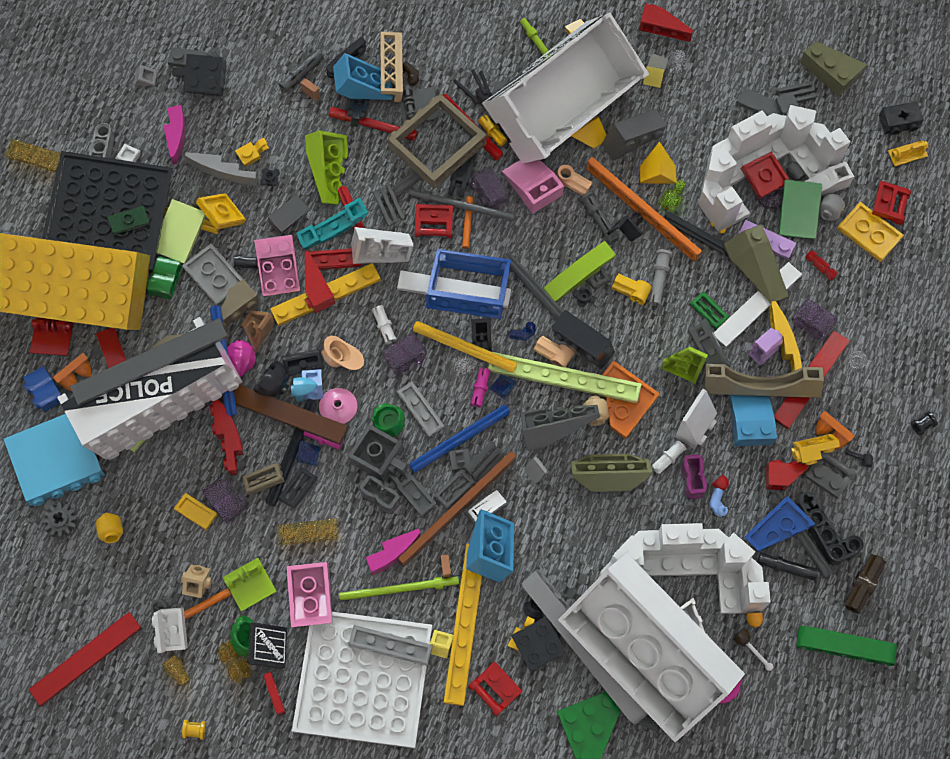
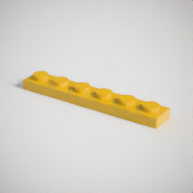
[270,263,381,326]

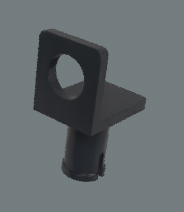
[607,213,643,242]

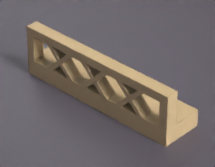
[380,32,403,102]

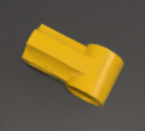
[612,273,652,305]

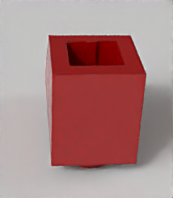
[765,460,808,491]

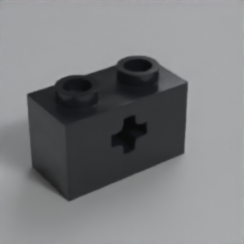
[879,101,924,135]

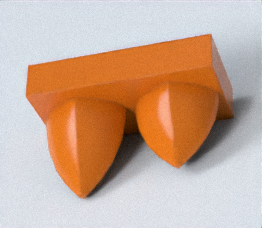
[52,353,92,391]
[816,411,855,450]

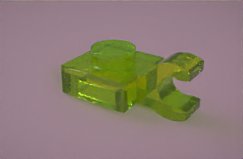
[657,180,686,213]

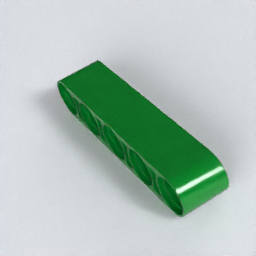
[796,626,897,666]

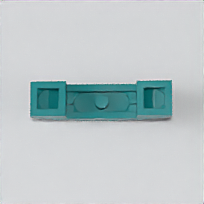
[296,197,369,250]

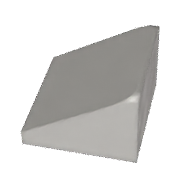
[648,54,669,75]
[134,65,157,86]
[524,456,548,484]

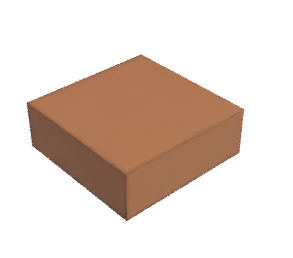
[301,79,320,101]
[441,554,451,578]

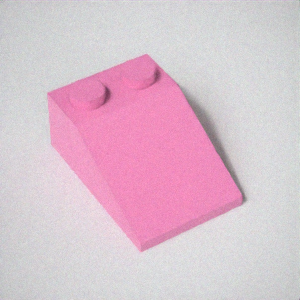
[286,562,332,627]

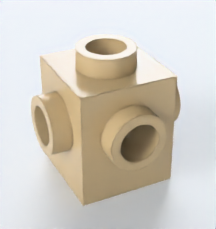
[181,565,212,598]

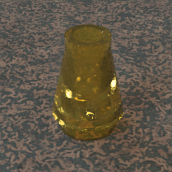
[162,655,190,686]

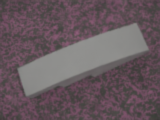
[185,152,258,186]

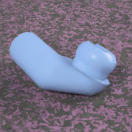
[709,488,728,517]

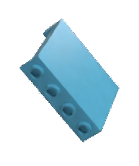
[4,414,105,506]

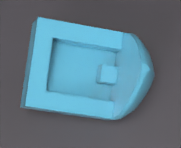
[291,377,318,402]

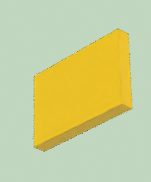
[837,202,904,262]

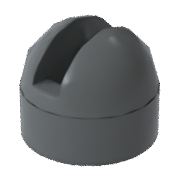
[151,599,169,614]

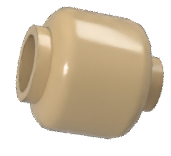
[583,396,609,426]

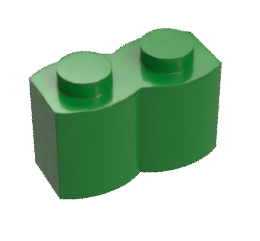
[146,256,182,300]

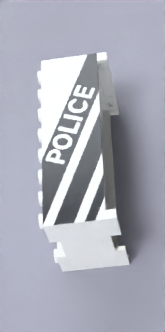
[482,12,649,164]
[57,317,242,460]

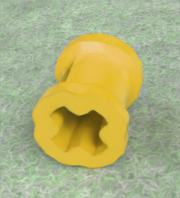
[182,719,206,740]

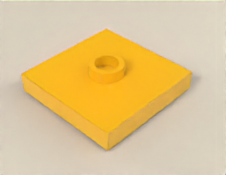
[196,193,246,230]

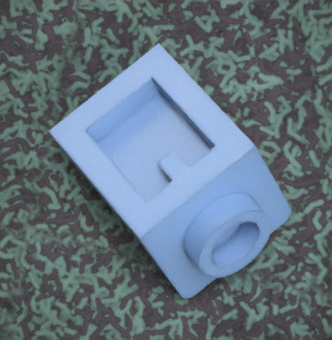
[302,369,323,400]

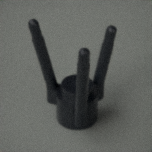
[453,69,492,106]

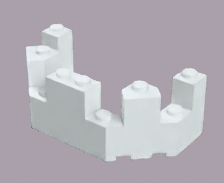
[698,105,850,233]
[598,523,770,614]

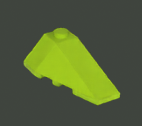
[305,130,348,205]
[661,347,708,384]

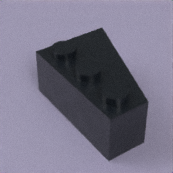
[551,310,615,370]

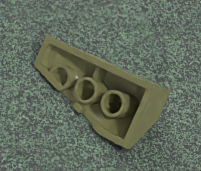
[723,224,789,304]

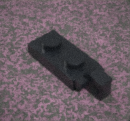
[348,99,370,127]

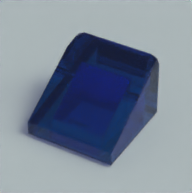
[489,374,516,400]
[296,441,321,466]

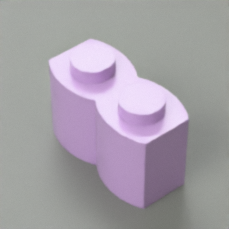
[749,328,783,365]

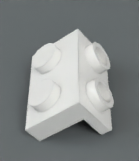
[152,608,188,653]

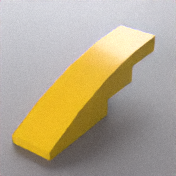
[769,301,802,372]

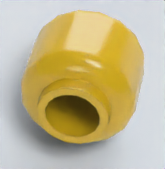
[95,513,123,543]

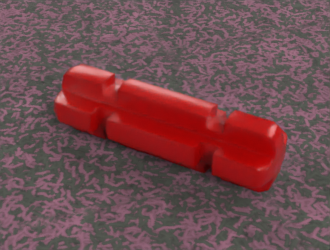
[805,250,838,281]

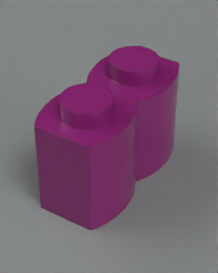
[681,454,707,499]

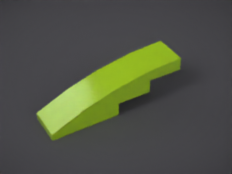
[544,241,616,302]

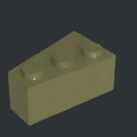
[800,41,867,96]

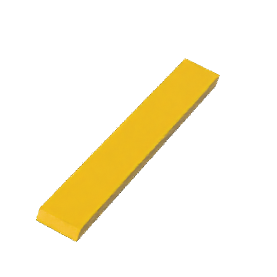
[444,544,482,706]

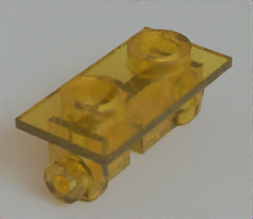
[218,641,252,684]

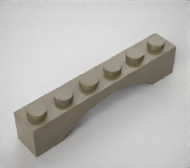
[152,279,259,348]
[704,364,824,398]

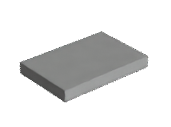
[182,244,243,306]

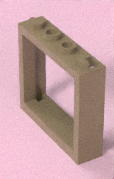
[388,94,487,189]

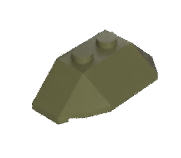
[571,454,652,492]

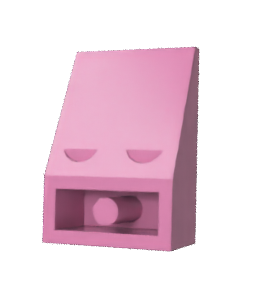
[502,160,564,214]
[254,234,300,296]

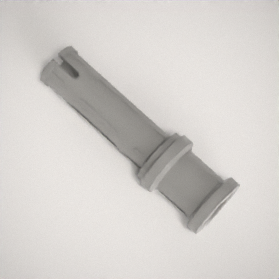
[649,249,673,306]

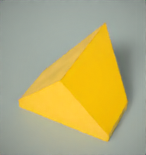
[571,116,606,149]
[640,141,677,184]

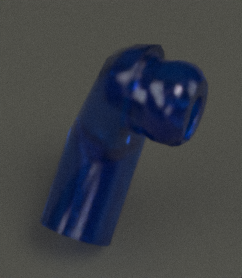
[509,322,536,341]

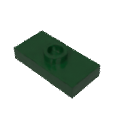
[107,206,150,236]

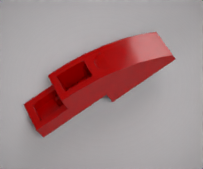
[210,399,244,476]

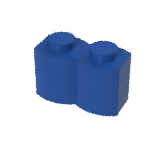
[23,365,62,412]

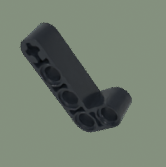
[795,491,864,565]

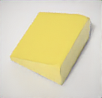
[643,66,664,88]
[430,630,453,658]

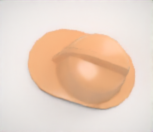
[321,336,364,370]

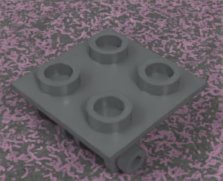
[400,85,439,123]

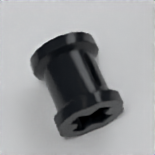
[911,411,938,436]

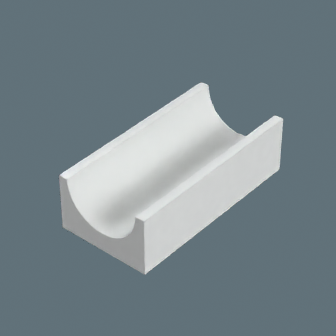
[558,553,745,742]

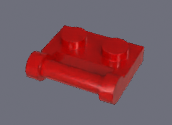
[872,181,911,225]
[415,204,453,238]
[468,661,523,717]

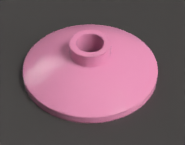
[319,388,357,424]

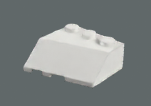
[351,227,413,264]

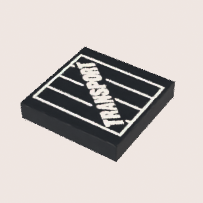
[249,622,287,669]

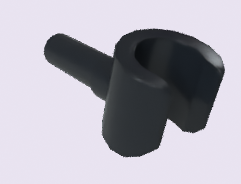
[846,450,873,468]

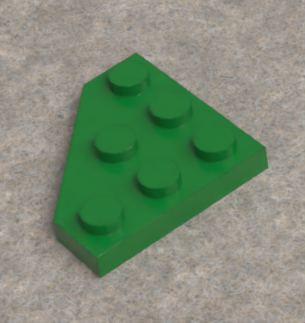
[557,692,621,759]

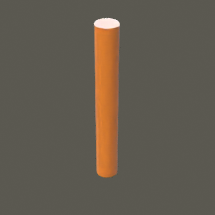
[462,196,473,249]
[184,588,231,620]

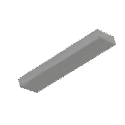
[348,625,433,666]

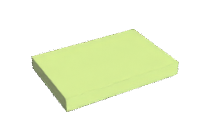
[157,199,206,264]

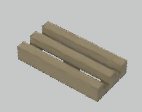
[242,462,285,496]

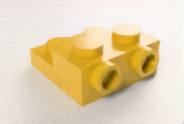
[791,434,840,465]

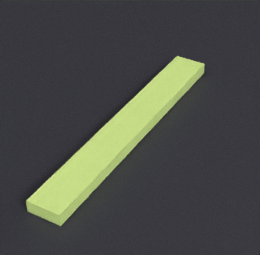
[488,352,642,404]

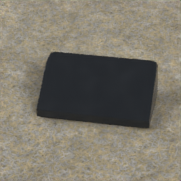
[282,348,324,376]

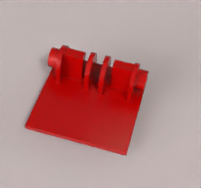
[30,317,74,356]

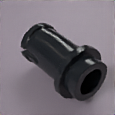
[234,254,258,269]

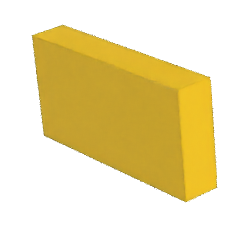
[174,493,218,531]

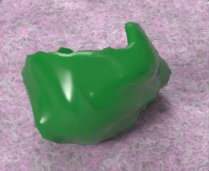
[371,403,405,437]
[230,615,254,658]

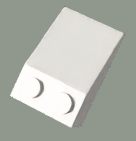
[675,389,717,449]

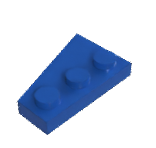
[745,496,816,552]

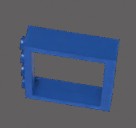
[426,249,511,319]

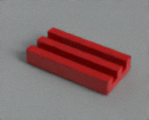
[263,672,286,716]

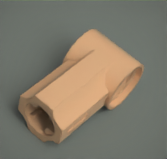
[557,165,593,196]
[534,336,574,367]

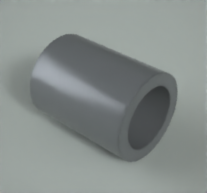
[786,162,806,181]

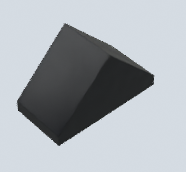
[471,317,492,352]

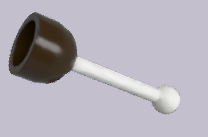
[732,628,773,671]

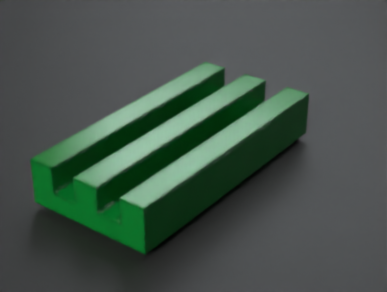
[689,291,730,331]

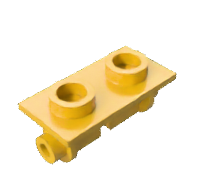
[887,140,928,167]

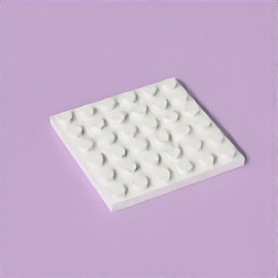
[292,612,432,749]

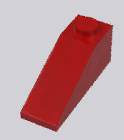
[639,3,693,42]
[304,251,336,314]

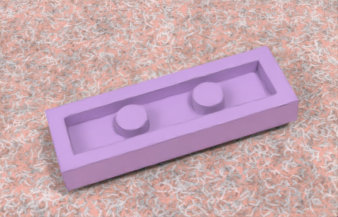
[739,220,796,260]

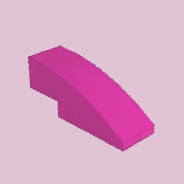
[163,105,186,165]
[366,529,421,576]

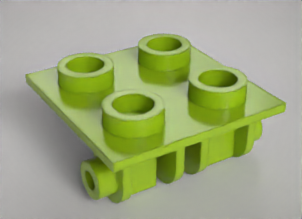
[223,558,277,612]

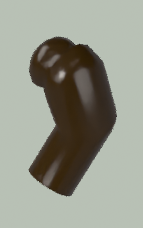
[402,61,419,86]

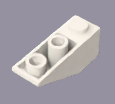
[804,162,854,197]

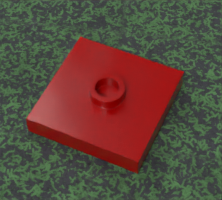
[740,151,790,199]

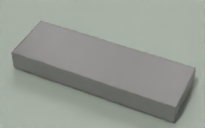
[396,381,445,438]

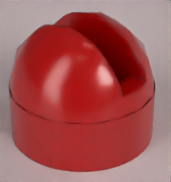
[712,474,729,491]

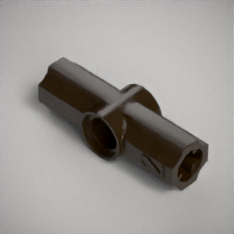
[843,554,887,614]

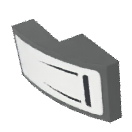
[464,488,509,526]

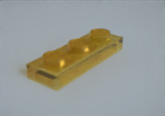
[5,139,61,173]
[278,518,339,546]

